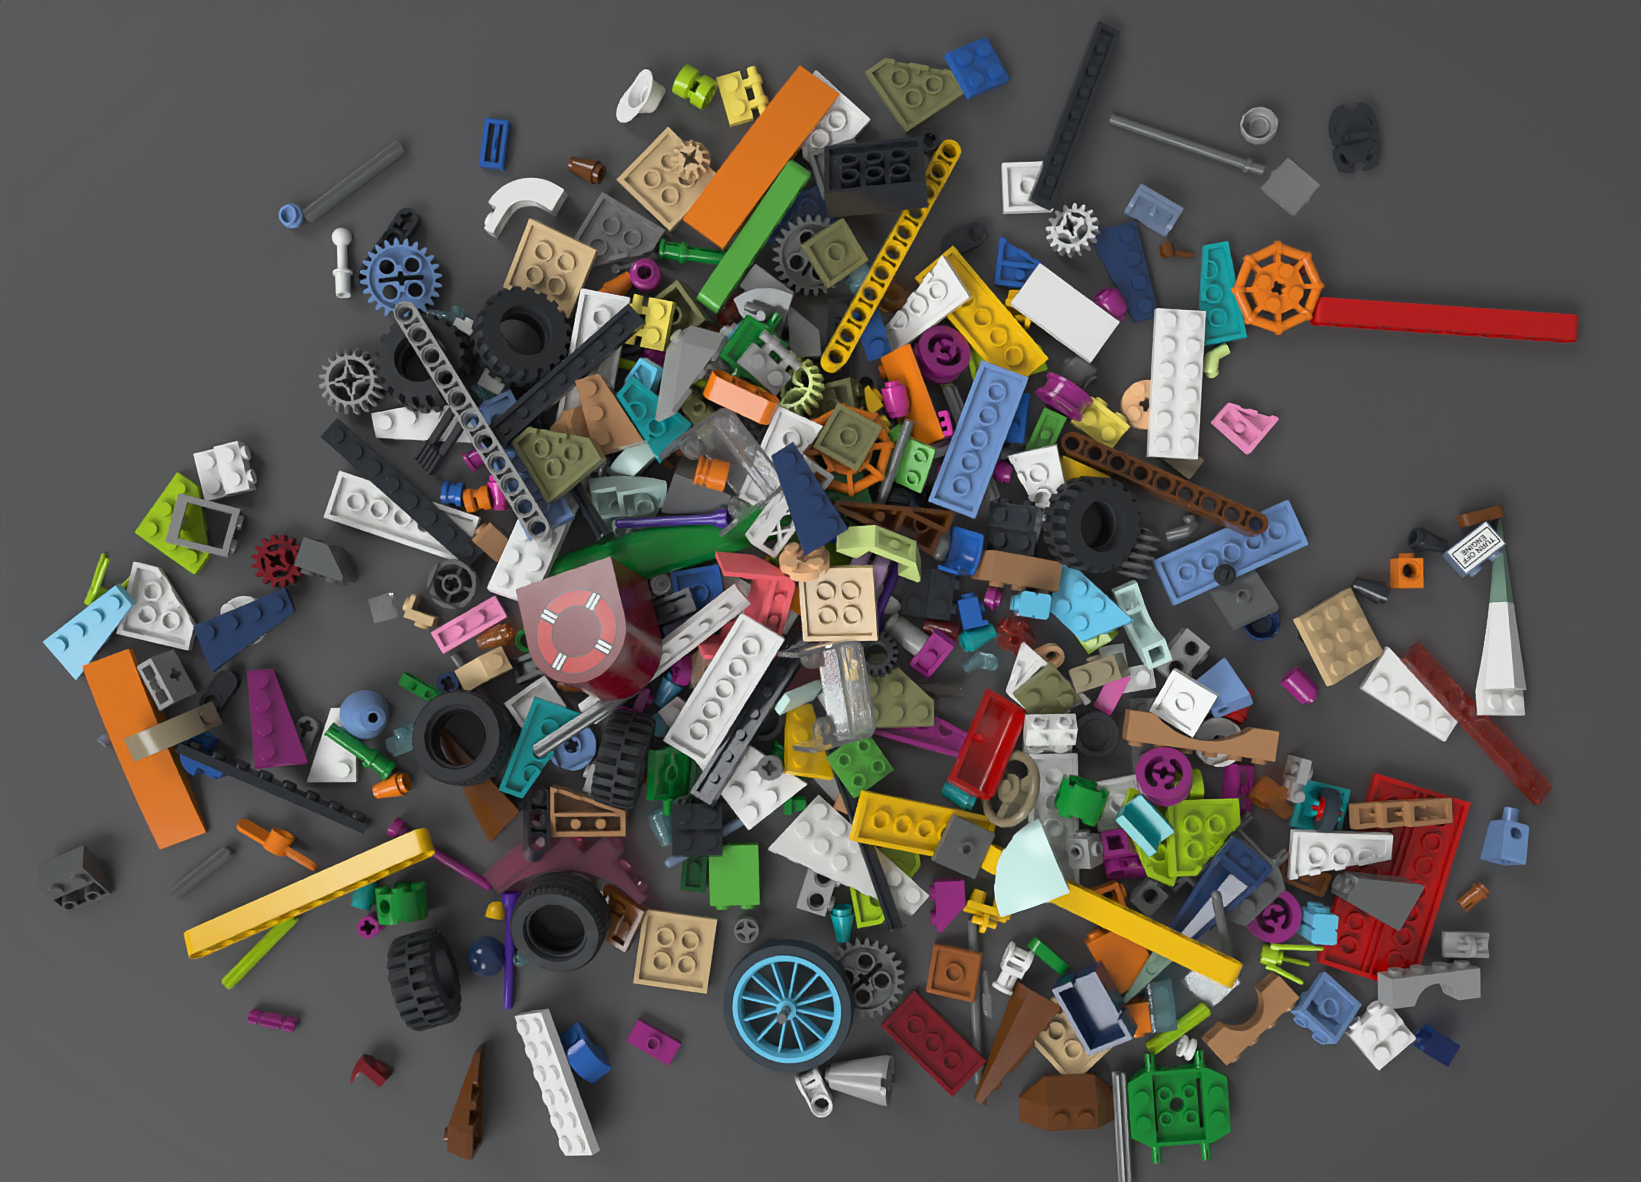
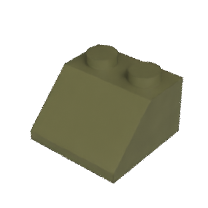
[642,280,714,348]

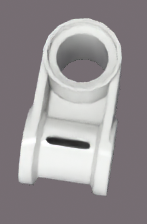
[794,1066,833,1117]

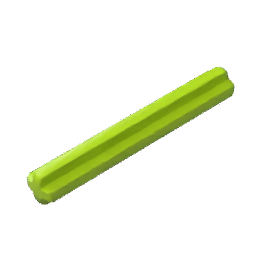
[221,916,299,989]

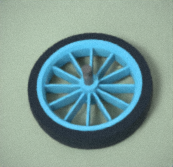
[723,939,854,1072]

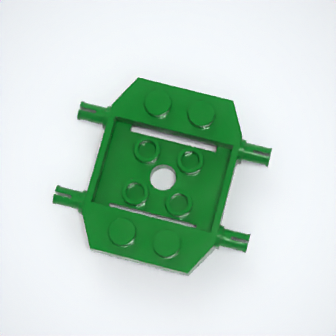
[1127,1048,1231,1164]

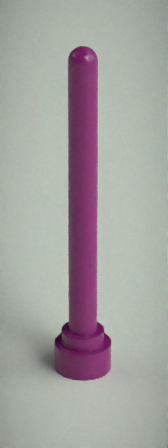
[386,817,493,891]

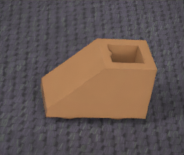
[472,523,510,563]

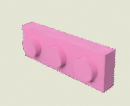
[431,595,509,654]

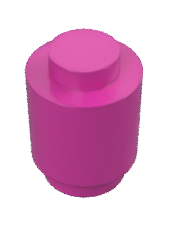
[881,380,910,418]

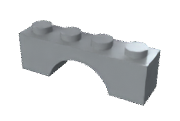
[1378,959,1481,1009]

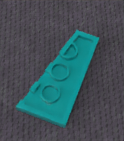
[1199,241,1247,347]
[499,696,582,798]

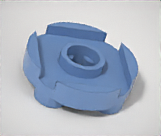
[550,727,598,771]

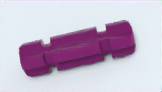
[247,1009,298,1032]

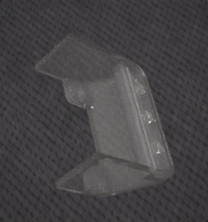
[659,408,782,537]
[777,639,876,753]

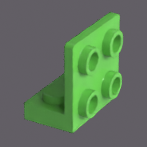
[884,421,937,493]
[826,729,894,798]

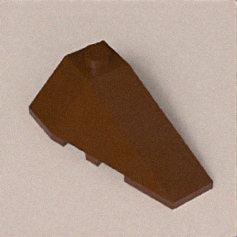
[444,1045,485,1160]

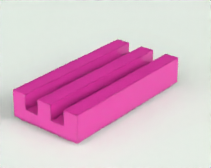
[938,410,954,440]

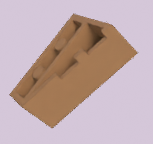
[575,374,646,455]
[971,550,1062,594]
[550,784,629,837]

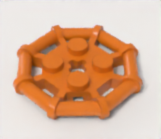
[1231,240,1325,335]
[805,403,895,497]

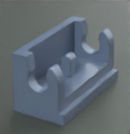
[1123,184,1184,237]

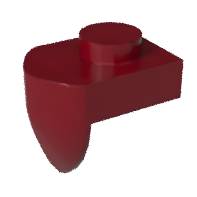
[350,1054,393,1088]

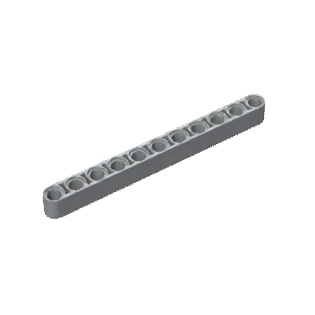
[394,301,552,542]

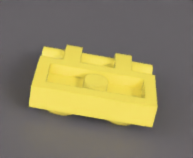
[716,66,769,127]
[625,294,676,352]

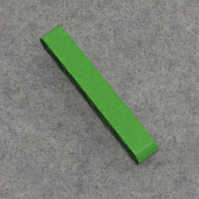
[696,159,812,314]

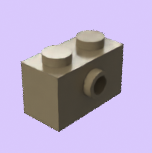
[1068,652,1131,694]

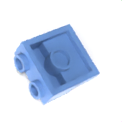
[1290,971,1362,1045]

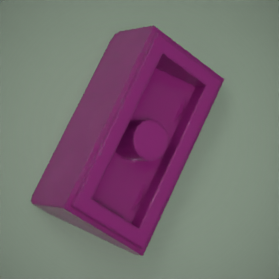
[1221,763,1255,814]

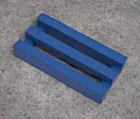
[479,117,511,171]

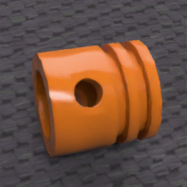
[693,455,730,492]

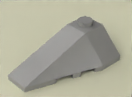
[655,326,728,422]

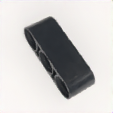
[523,785,550,862]

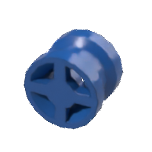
[441,481,466,507]

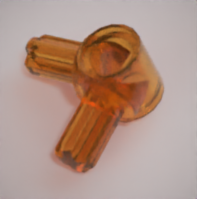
[877,272,915,314]
[1247,776,1293,819]

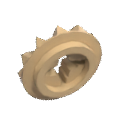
[671,139,710,180]

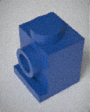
[956,592,989,630]

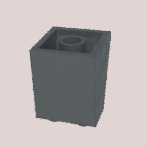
[661,448,743,514]
[1331,871,1424,931]

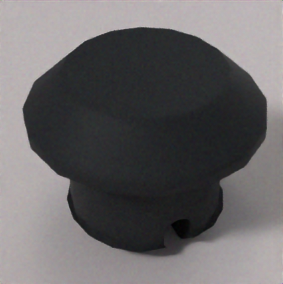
[1214,564,1236,586]

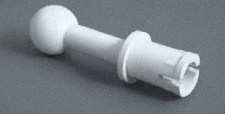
[332,228,353,298]

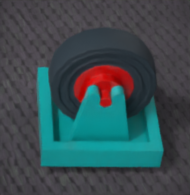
[1289,780,1351,833]

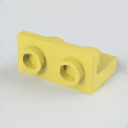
[1070,396,1130,448]

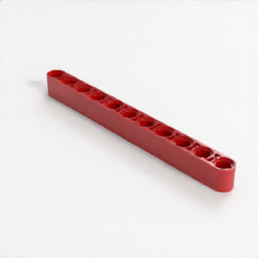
[1309,297,1579,343]

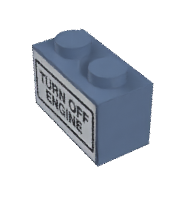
[1443,521,1507,578]

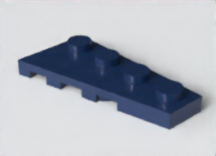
[1093,221,1157,323]
[193,588,297,672]

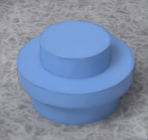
[279,203,304,229]

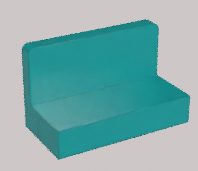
[1115,794,1174,857]

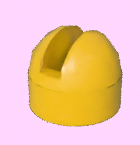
[485,901,506,920]

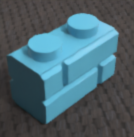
[1010,591,1052,620]
[1297,901,1339,946]

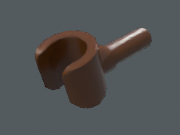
[1159,242,1194,259]

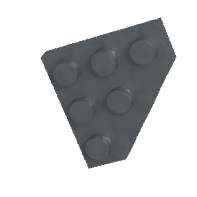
[574,192,666,268]

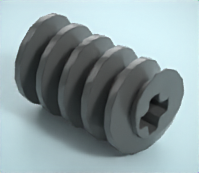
[1117,527,1161,580]

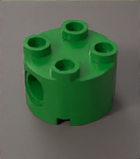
[1053,774,1110,826]
[375,881,429,925]

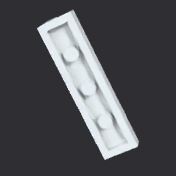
[745,454,834,558]

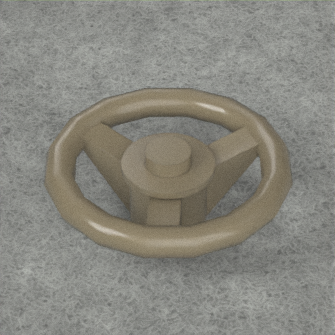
[981,750,1040,828]

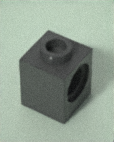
[1127,877,1169,918]

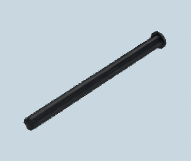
[510,383,615,545]
[823,739,906,934]

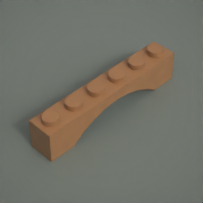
[1122,709,1279,765]

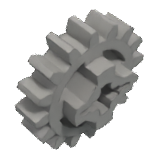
[1046,203,1100,258]

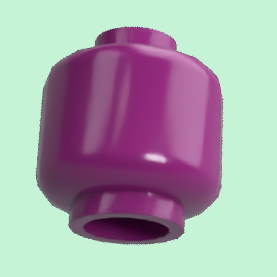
[629,258,663,293]
[1092,287,1129,323]

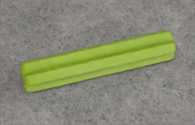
[1146,1003,1211,1055]

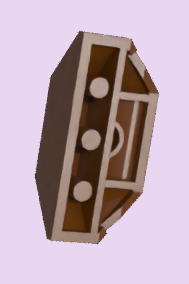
[1019,1073,1115,1131]

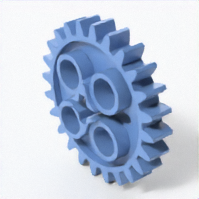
[360,238,442,318]

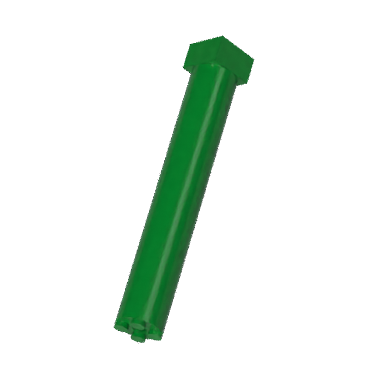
[547,471,872,580]

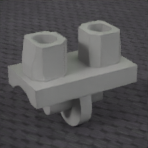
[1441,931,1489,958]

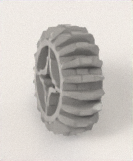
[319,348,385,415]

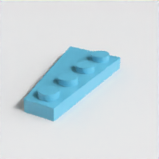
[43,583,136,680]

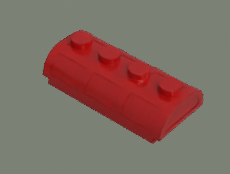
[947,689,1027,801]

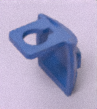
[938,526,984,576]

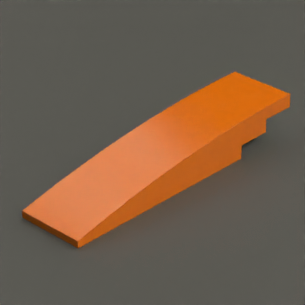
[683,66,840,250]
[82,648,208,849]

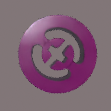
[913,325,971,384]
[1035,372,1094,422]
[1135,747,1193,807]
[1246,890,1301,943]

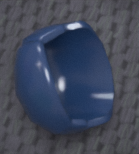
[1242,612,1281,642]
[467,936,505,977]

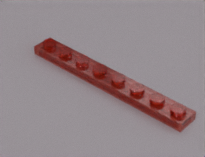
[1400,642,1552,805]

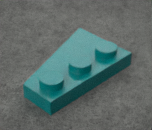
[616,376,692,464]

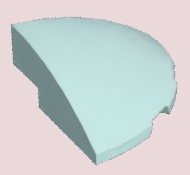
[588,476,667,538]
[994,818,1070,917]

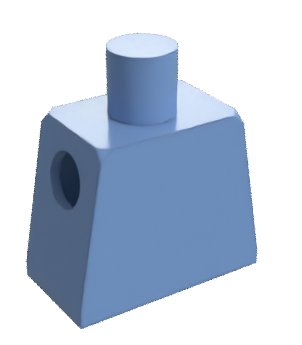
[1196,658,1253,718]
[1480,807,1529,866]

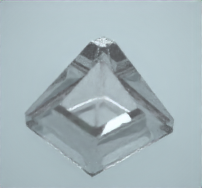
[368,593,399,623]

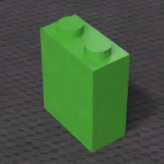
[709,842,761,910]

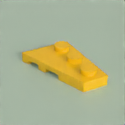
[784,703,834,780]

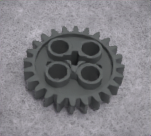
[772,214,843,296]
[825,936,906,1019]

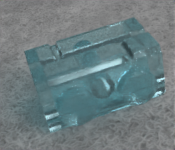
[1143,974,1178,1033]

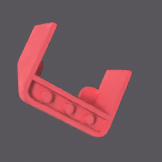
[698,551,795,660]

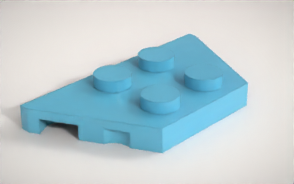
[1050,564,1134,642]

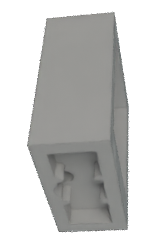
[165,493,244,558]

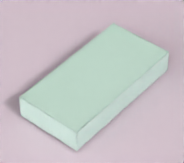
[774,680,824,715]

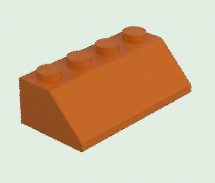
[877,343,945,445]

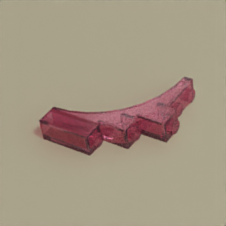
[483,836,649,904]

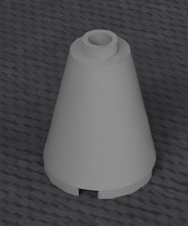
[825,1055,894,1106]

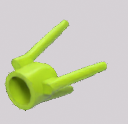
[84,553,130,606]
[1259,943,1324,985]

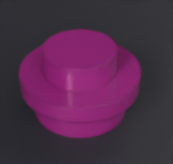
[984,587,1003,611]

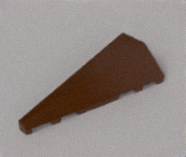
[832,500,956,555]
[440,727,523,842]
[974,981,1063,1106]

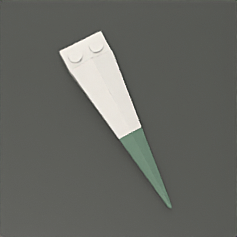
[1475,518,1526,716]

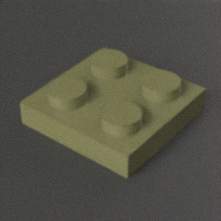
[800,218,869,288]
[813,403,883,473]
[1013,662,1082,714]

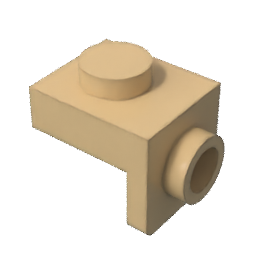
[403,594,440,630]

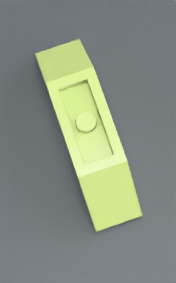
[836,525,921,582]

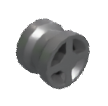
[757,755,784,781]
[734,915,760,943]

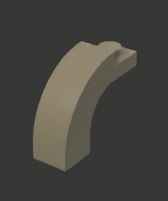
[124,701,222,762]

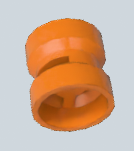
[463,485,493,513]

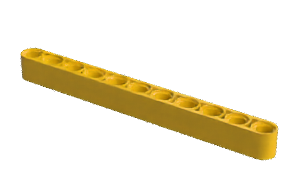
[820,140,961,373]
[184,828,435,959]
[981,844,1243,988]

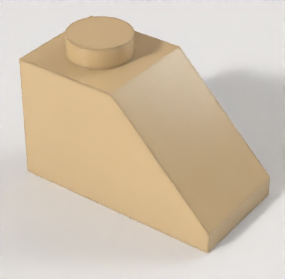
[454,646,512,691]

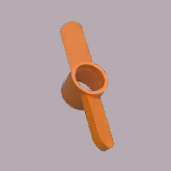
[237,819,318,871]

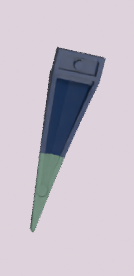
[1123,835,1274,1004]

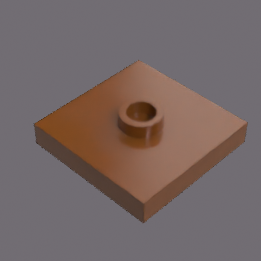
[926,942,983,1003]

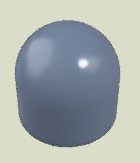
[97,733,112,748]

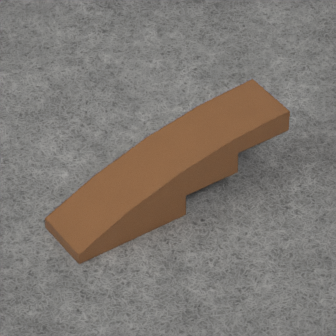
[1348,797,1453,829]

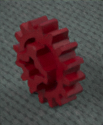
[251,534,304,587]

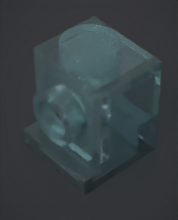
[844,263,870,297]
[385,722,416,757]

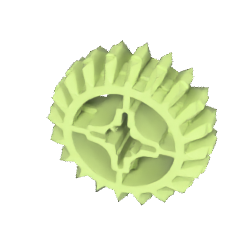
[760,357,825,416]

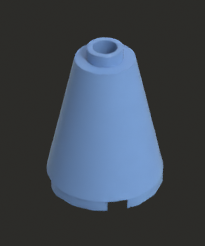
[340,690,390,739]

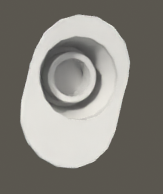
[616,69,666,123]

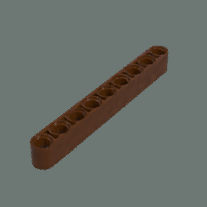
[1059,432,1268,538]

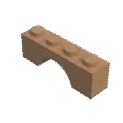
[1201,971,1299,1065]

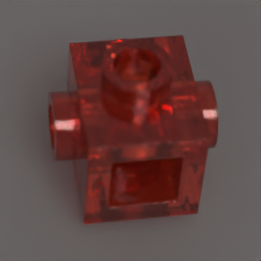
[996,614,1036,656]

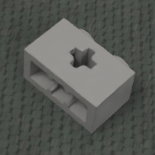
[137,649,197,711]

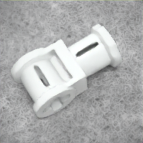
[992,941,1034,996]

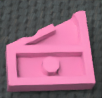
[1210,403,1279,455]

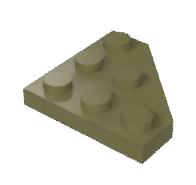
[865,58,964,135]
[511,427,607,504]
[859,653,935,729]

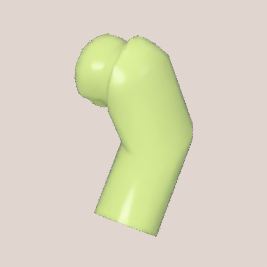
[1203,343,1230,378]

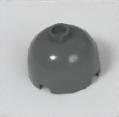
[427,559,480,609]

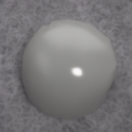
[1240,106,1278,145]

